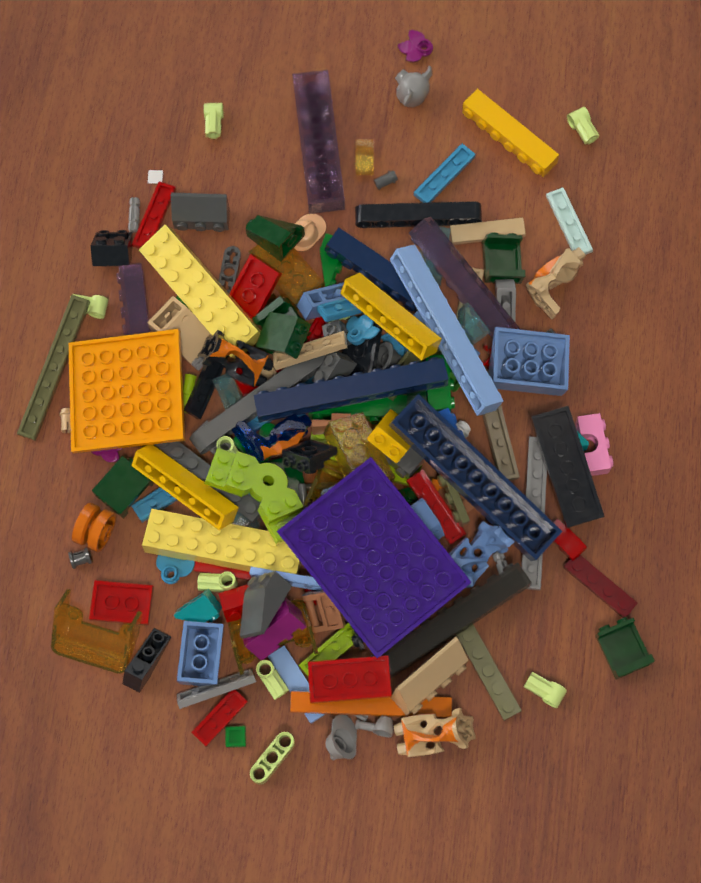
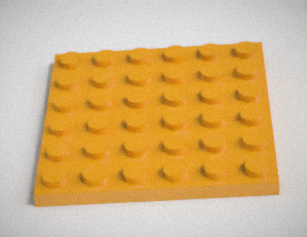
[69,329,185,454]

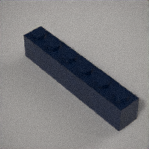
[324,227,418,312]

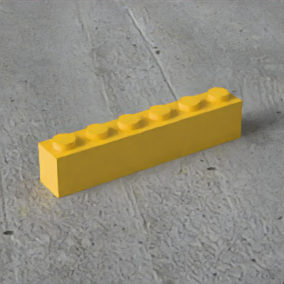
[462,88,559,177]
[340,273,442,361]
[132,444,239,530]

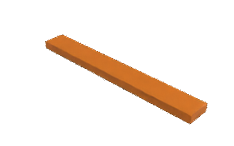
[290,691,452,719]

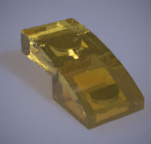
[355,139,374,176]

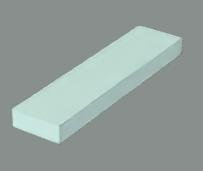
[546,188,593,255]

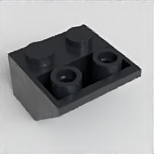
[90,230,133,266]

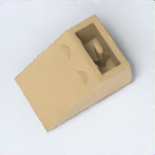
[147,296,212,365]

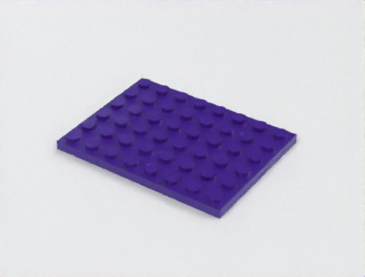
[277,457,472,658]

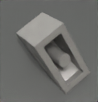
[495,279,516,323]

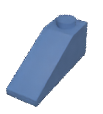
[297,282,345,321]

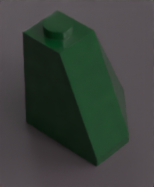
[245,215,305,262]

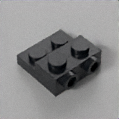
[282,439,338,474]

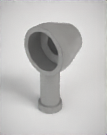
[355,716,393,737]

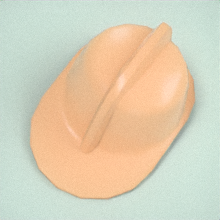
[293,214,326,251]

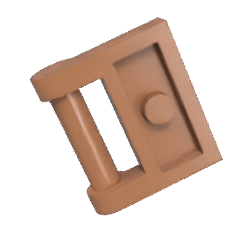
[302,590,346,633]

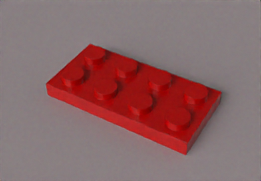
[308,656,392,704]

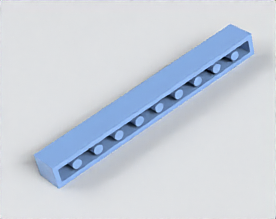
[390,244,503,416]

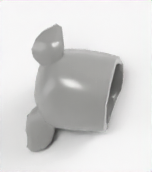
[395,65,433,108]

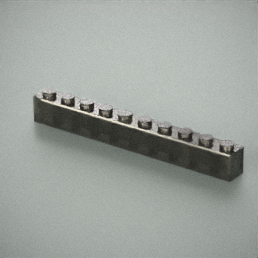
[371,563,532,679]

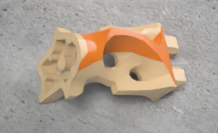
[526,247,586,319]
[394,708,476,757]

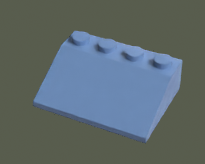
[488,327,570,396]

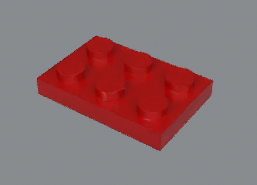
[229,254,282,322]
[89,580,154,626]

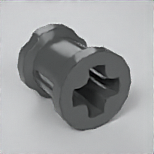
[68,547,92,569]

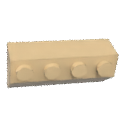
[391,637,468,716]

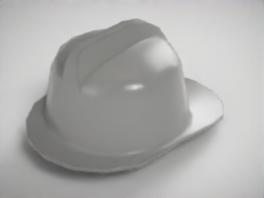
[325,715,357,760]

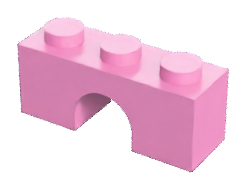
[575,413,613,476]

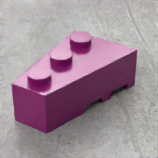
[243,597,307,661]

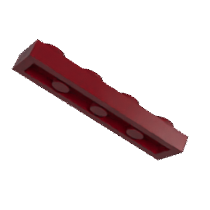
[563,555,638,618]

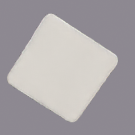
[148,170,163,184]

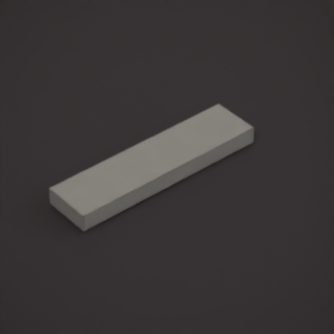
[176,668,256,709]

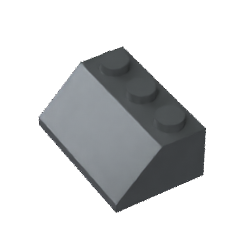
[171,193,230,232]

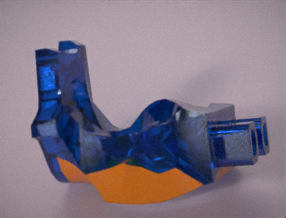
[232,414,312,463]

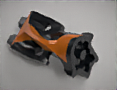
[198,330,273,387]

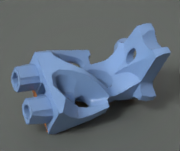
[449,521,515,588]

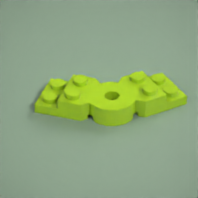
[204,447,304,544]

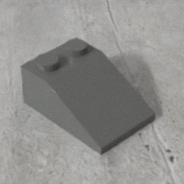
[240,571,292,639]

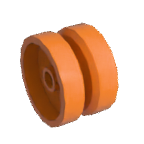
[72,502,116,552]

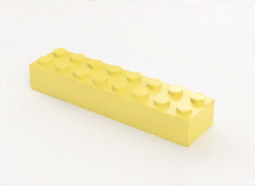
[139,224,261,359]
[142,509,301,575]

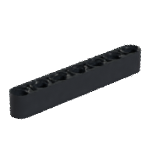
[355,201,482,228]

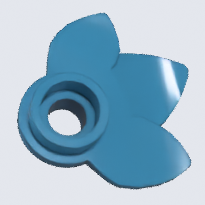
[346,314,380,345]
[156,555,195,584]

